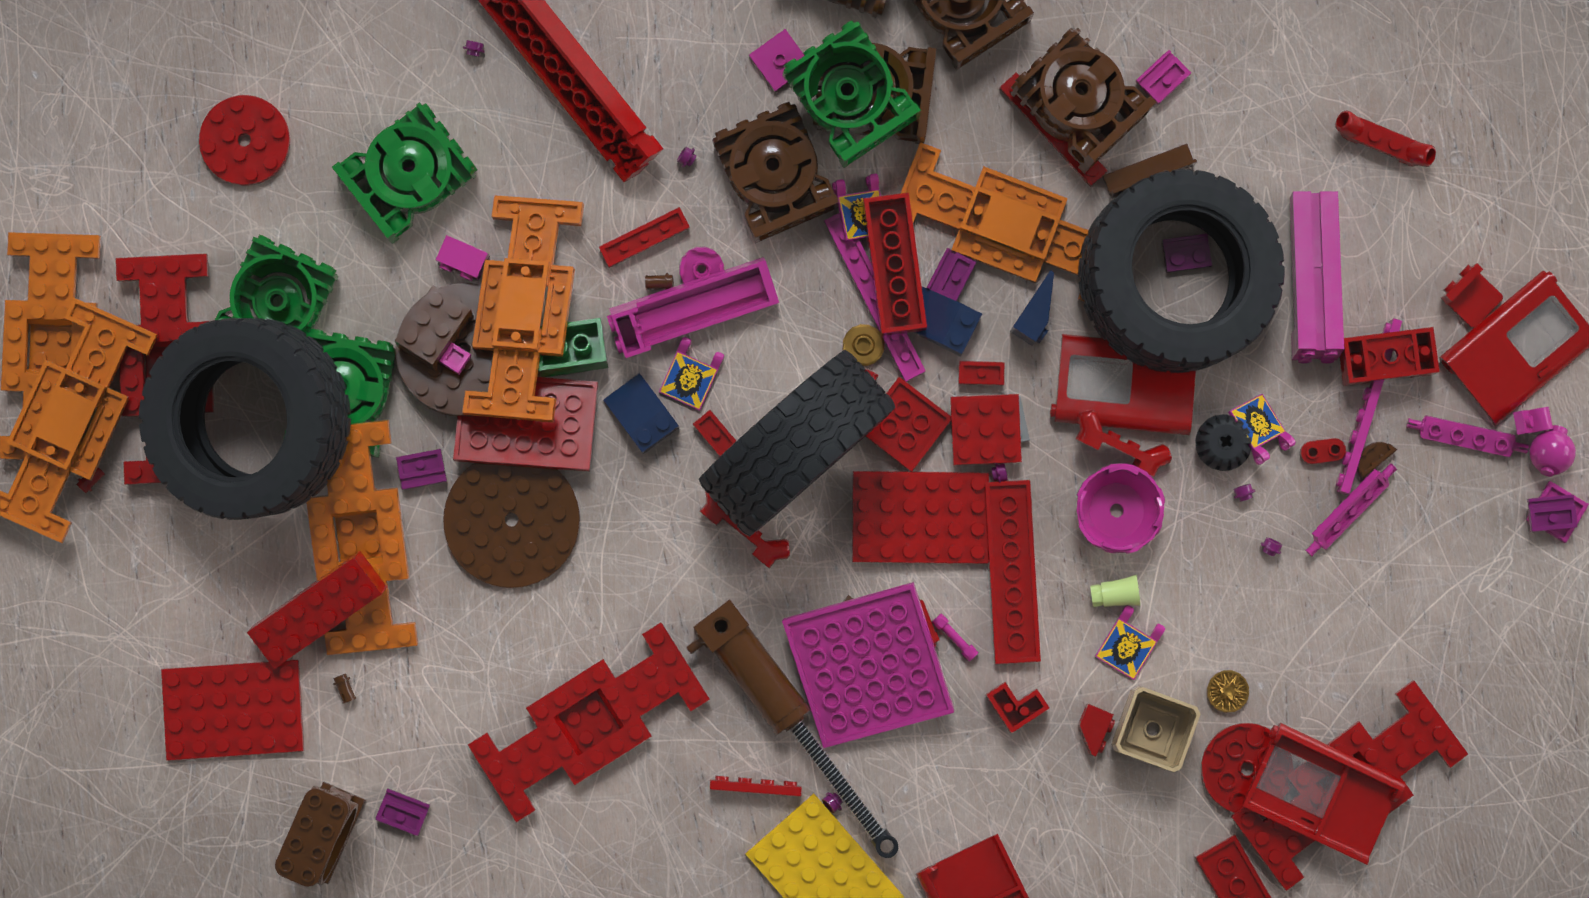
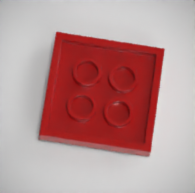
[865,377,951,472]
[950,394,1022,465]

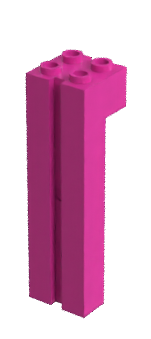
[1290,191,1344,364]
[607,257,779,358]

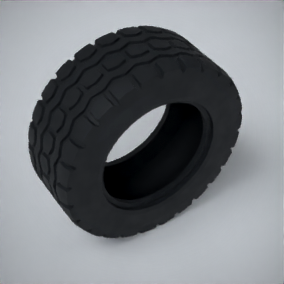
[1078,169,1285,373]
[139,318,351,520]
[699,350,896,537]

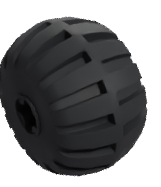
[1195,414,1251,471]

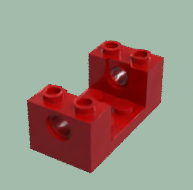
[1339,327,1440,386]

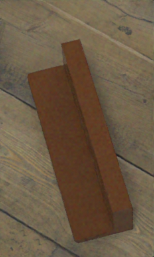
[1102,144,1197,197]

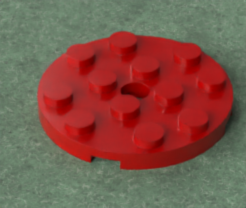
[199,95,290,186]
[1201,723,1293,813]

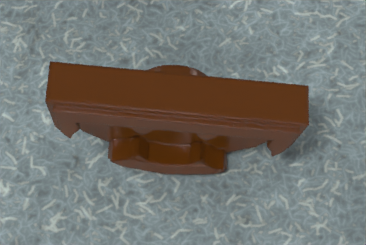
[1357,442,1397,479]

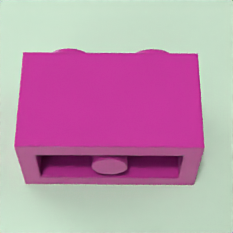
[435,235,490,282]

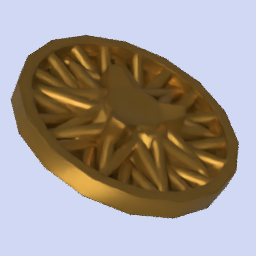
[843,324,884,366]
[1207,670,1249,712]

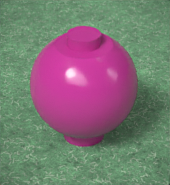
[1529,425,1576,477]

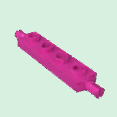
[1406,415,1529,457]
[1305,463,1397,557]

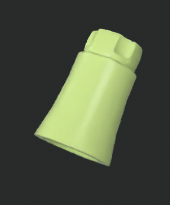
[1090,575,1141,607]

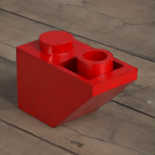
[1078,704,1115,757]

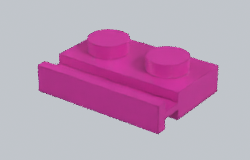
[1135,50,1191,105]

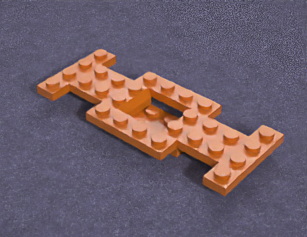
[900,142,1088,302]
[462,195,584,422]
[0,232,101,460]
[0,297,158,543]
[306,420,418,655]

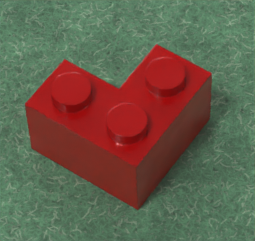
[985,682,1050,733]

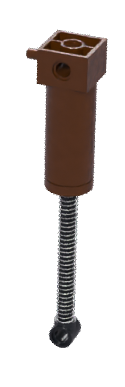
[687,600,899,858]

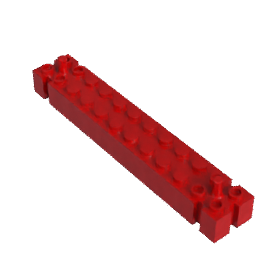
[478,0,664,182]

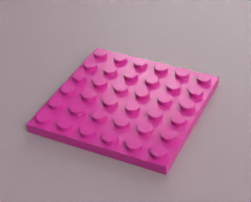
[782,582,955,748]

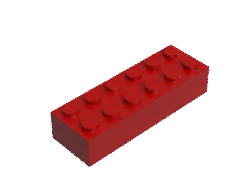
[863,193,927,336]
[247,551,387,669]

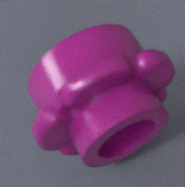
[463,40,485,57]
[677,146,697,168]
[991,463,1008,482]
[1233,483,1255,502]
[1261,537,1283,557]
[822,792,843,813]

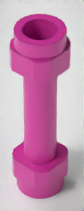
[932,613,979,662]

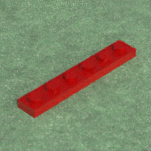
[999,72,1108,187]

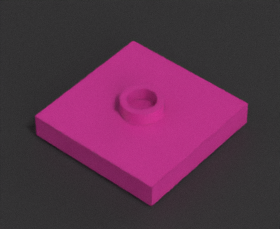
[749,29,804,92]

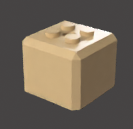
[1111,687,1201,772]

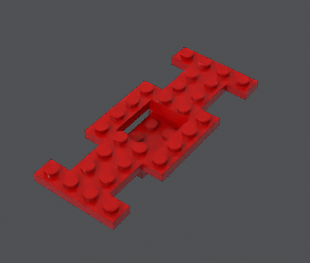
[116,254,214,485]
[468,622,710,822]
[1230,680,1468,891]

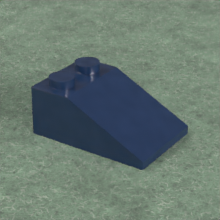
[1010,270,1054,346]
[913,286,982,357]
[603,373,680,454]

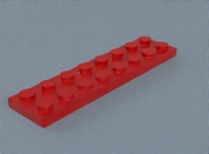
[985,480,1041,664]

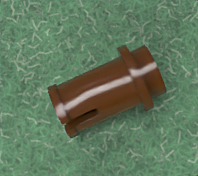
[645,273,674,290]
[333,673,356,704]

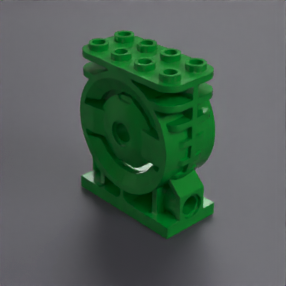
[783,20,921,168]
[332,102,477,244]
[215,234,339,333]
[284,329,396,458]

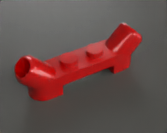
[1335,110,1436,167]
[1076,410,1172,477]
[699,491,790,569]

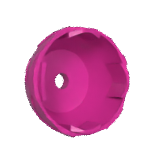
[1076,464,1165,554]

